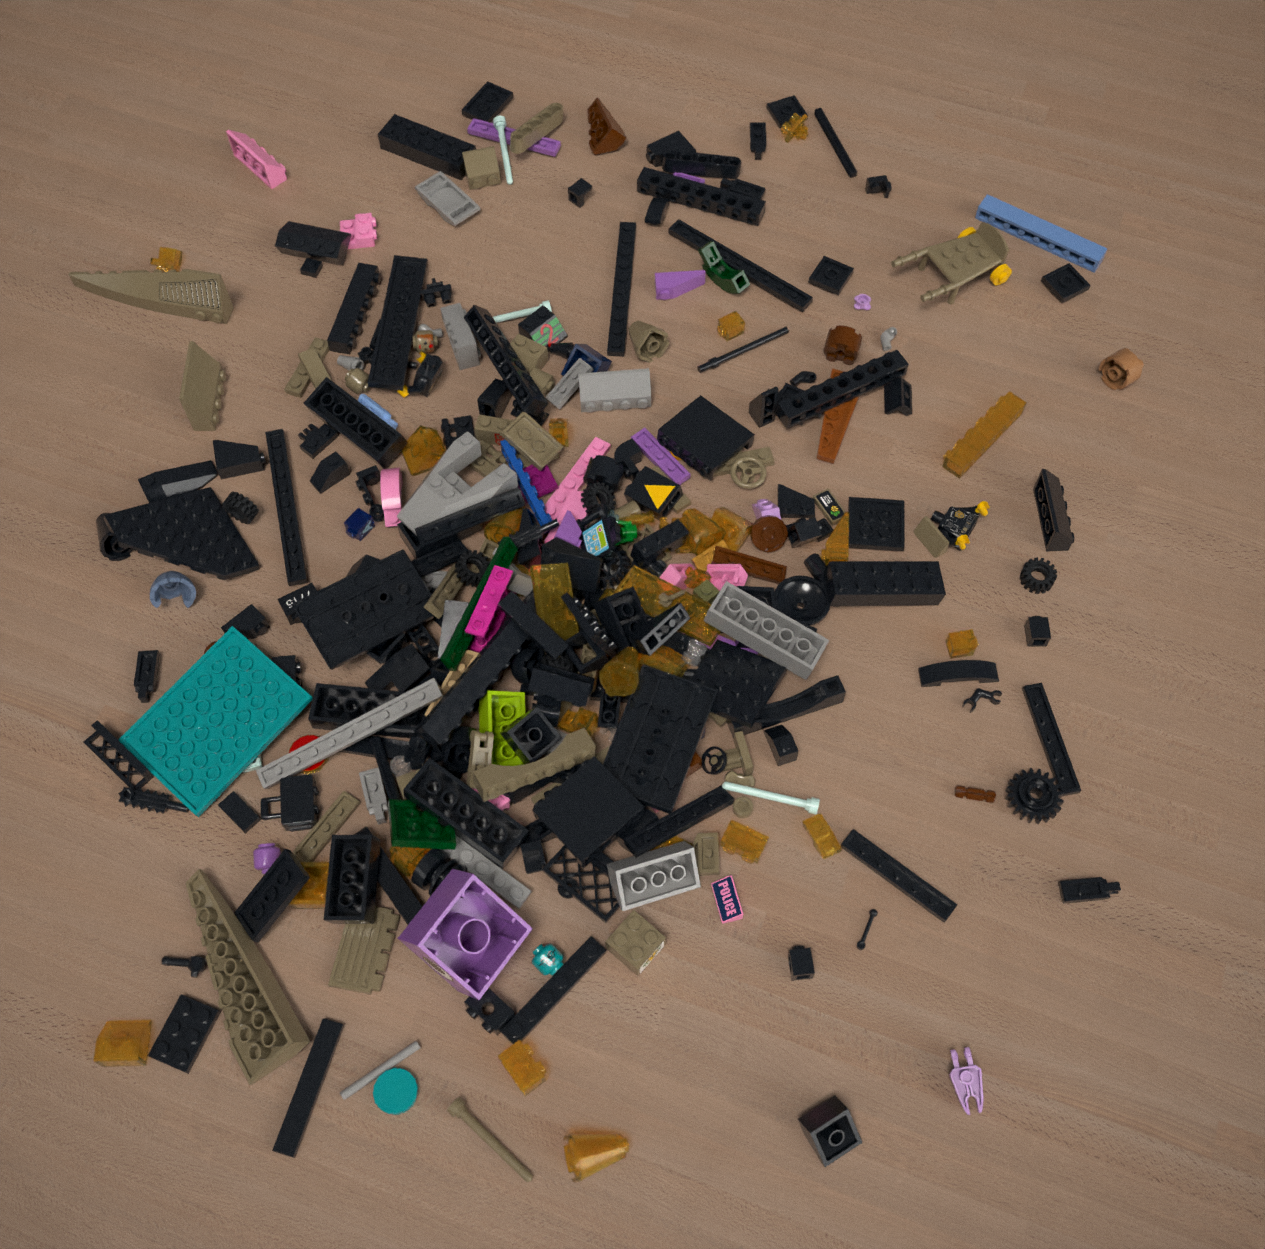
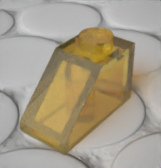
[549,418,569,447]

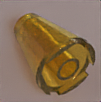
[484,506,526,544]
[564,1134,629,1183]

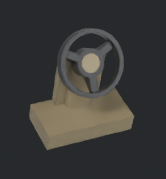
[701,731,753,776]

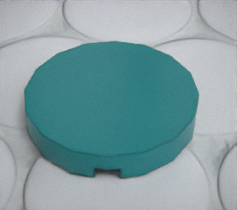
[373,1068,419,1115]

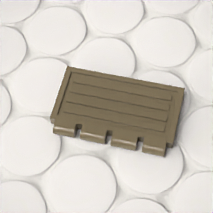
[328,907,400,995]

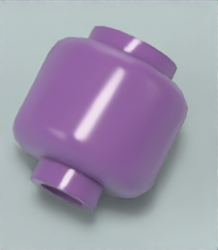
[253,843,281,874]

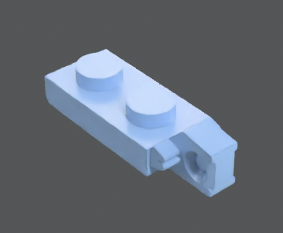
[358,394,398,430]

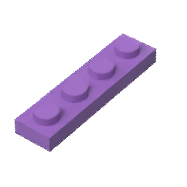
[631,428,690,485]

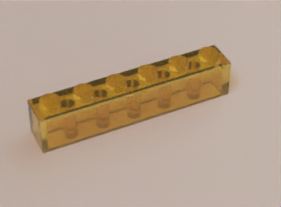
[942,391,1027,479]

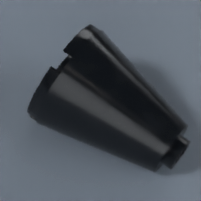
[96,513,136,561]

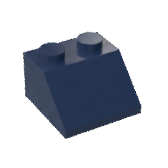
[561,344,612,376]

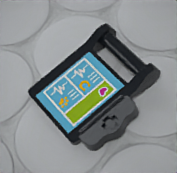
[576,503,621,558]

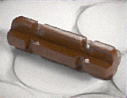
[955,785,996,803]

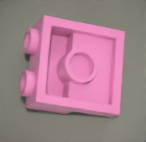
[340,213,377,249]

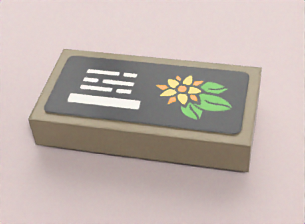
[813,488,848,526]

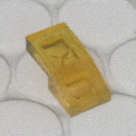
[802,813,842,860]

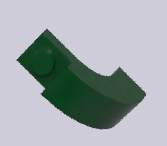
[698,241,750,294]

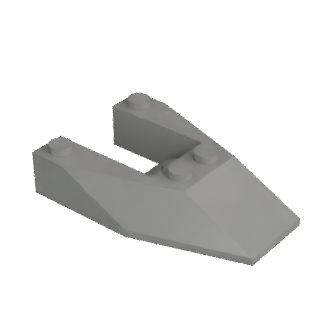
[397,431,518,536]

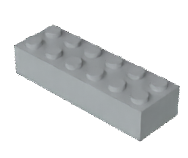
[703,581,829,680]

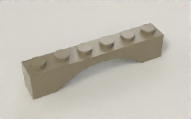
[473,728,596,802]

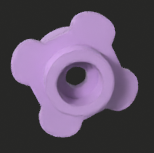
[854,294,871,310]

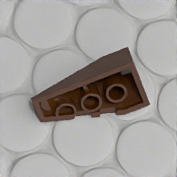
[587,97,627,155]

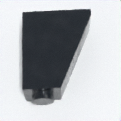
[646,130,696,167]
[477,378,512,418]
[213,440,266,480]

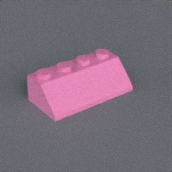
[226,130,287,189]

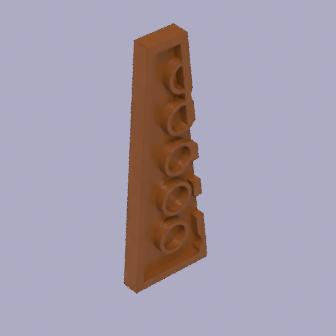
[817,368,859,464]

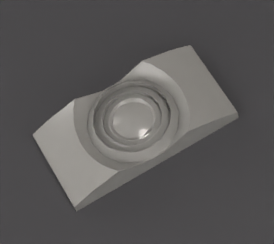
[415,171,480,226]

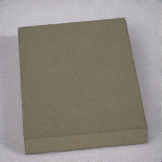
[500,412,564,471]

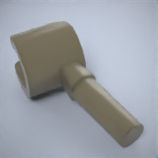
[658,590,685,607]

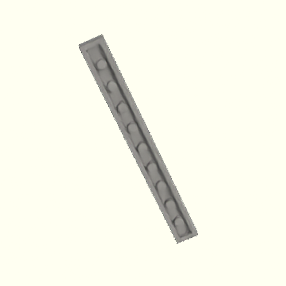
[256,678,444,789]

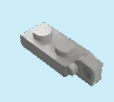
[359,767,388,825]

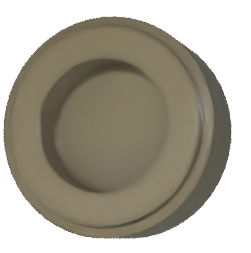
[733,797,753,818]

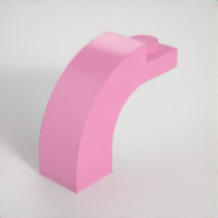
[380,467,403,527]

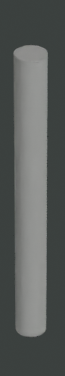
[340,1041,421,1100]

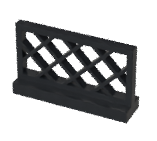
[542,846,620,923]

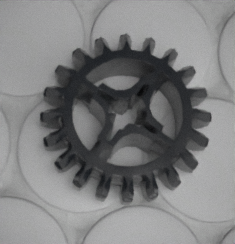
[598,545,631,592]

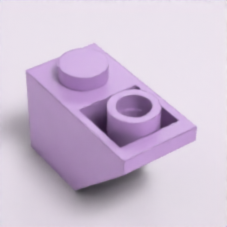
[752,499,781,519]

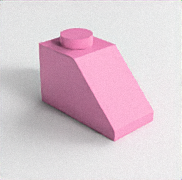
[657,563,702,594]

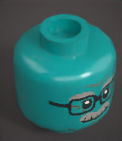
[532,943,564,976]

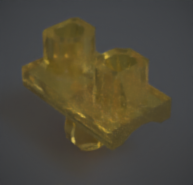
[780,113,808,143]

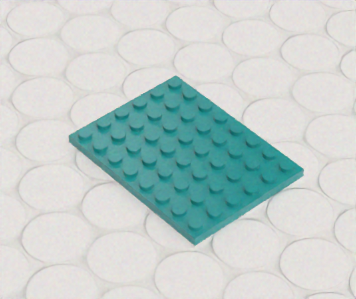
[118,626,313,817]

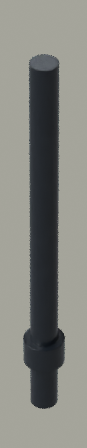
[697,327,789,373]

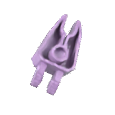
[948,1047,983,1115]

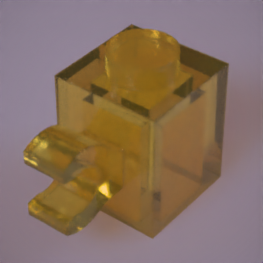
[945,629,978,659]

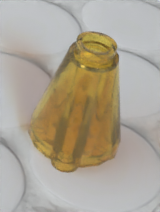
[599,647,639,696]

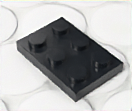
[461,81,514,123]
[147,994,221,1074]

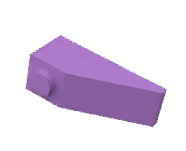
[655,270,705,300]

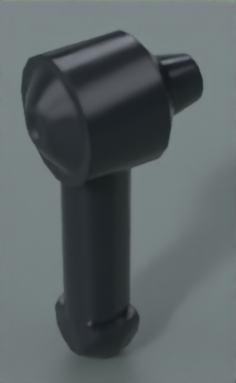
[161,955,206,978]

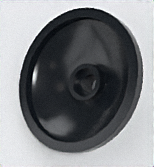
[775,575,830,626]

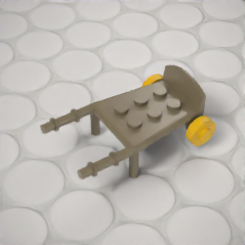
[891,222,1012,305]

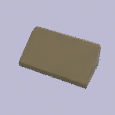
[914,516,949,558]

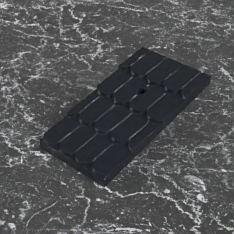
[291,549,435,670]
[603,664,718,814]

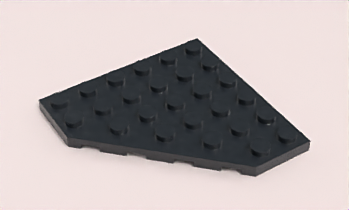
[104,487,259,580]

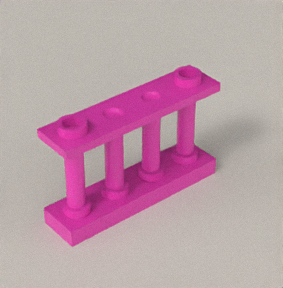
[465,565,517,653]

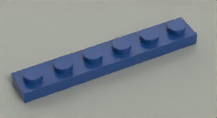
[500,440,552,535]

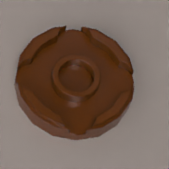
[750,515,788,553]

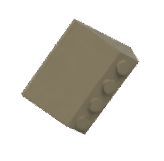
[179,341,226,431]

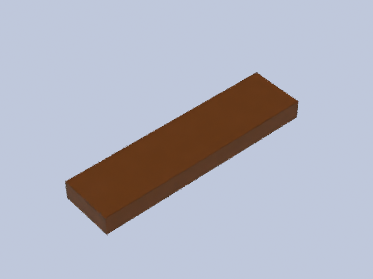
[711,546,787,584]

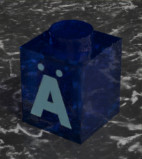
[344,507,375,541]

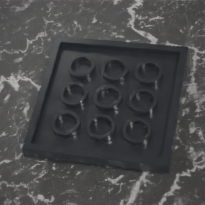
[690,639,787,728]

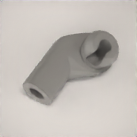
[880,327,897,351]

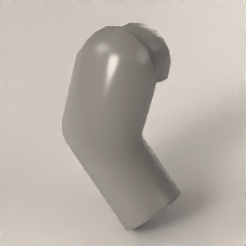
[418,324,443,338]

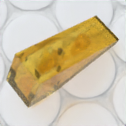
[821,512,849,566]

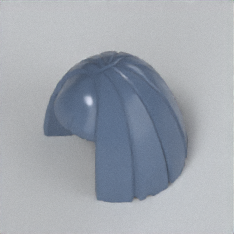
[149,571,196,608]

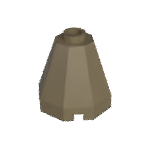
[629,320,669,363]

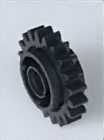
[1005,768,1064,824]

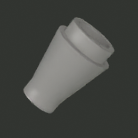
[337,355,364,371]

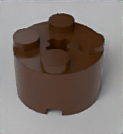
[824,325,862,365]

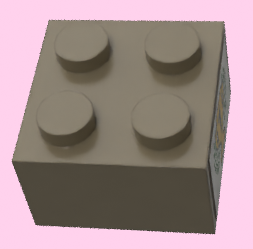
[605,910,666,976]

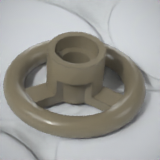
[730,456,767,489]

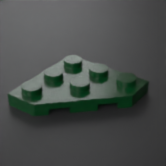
[388,799,457,850]

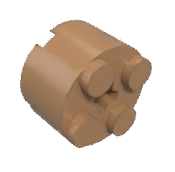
[1099,348,1144,390]

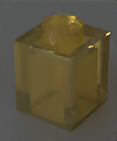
[717,311,745,341]

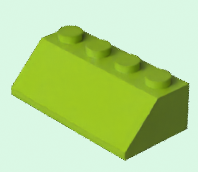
[479,690,525,766]

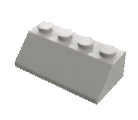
[578,368,651,412]
[607,841,701,911]

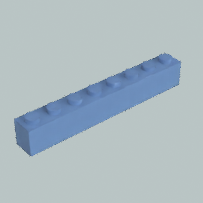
[975,194,1107,273]

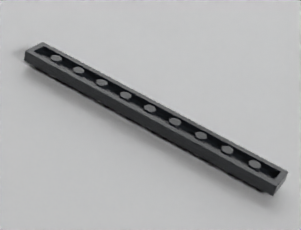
[668,219,813,312]
[607,222,636,357]
[265,429,308,586]

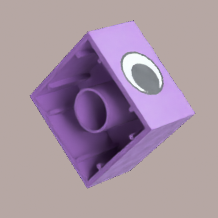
[398,869,533,1000]

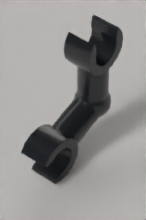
[962,688,1002,713]

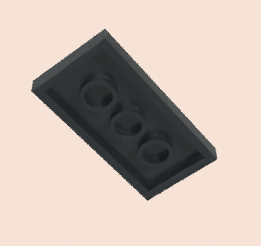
[234,849,310,942]

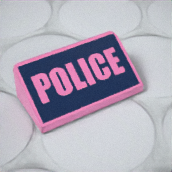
[711,875,743,924]

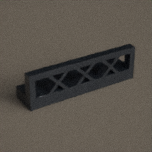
[84,720,154,790]

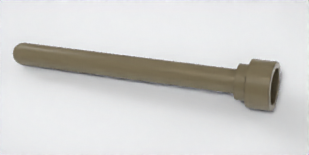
[447,1097,533,1182]

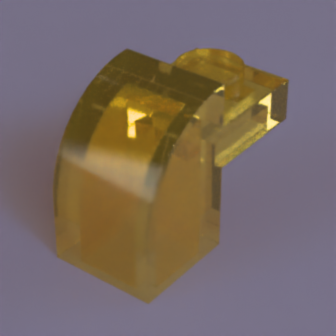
[150,247,183,272]
[558,707,598,738]

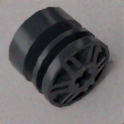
[411,849,467,896]

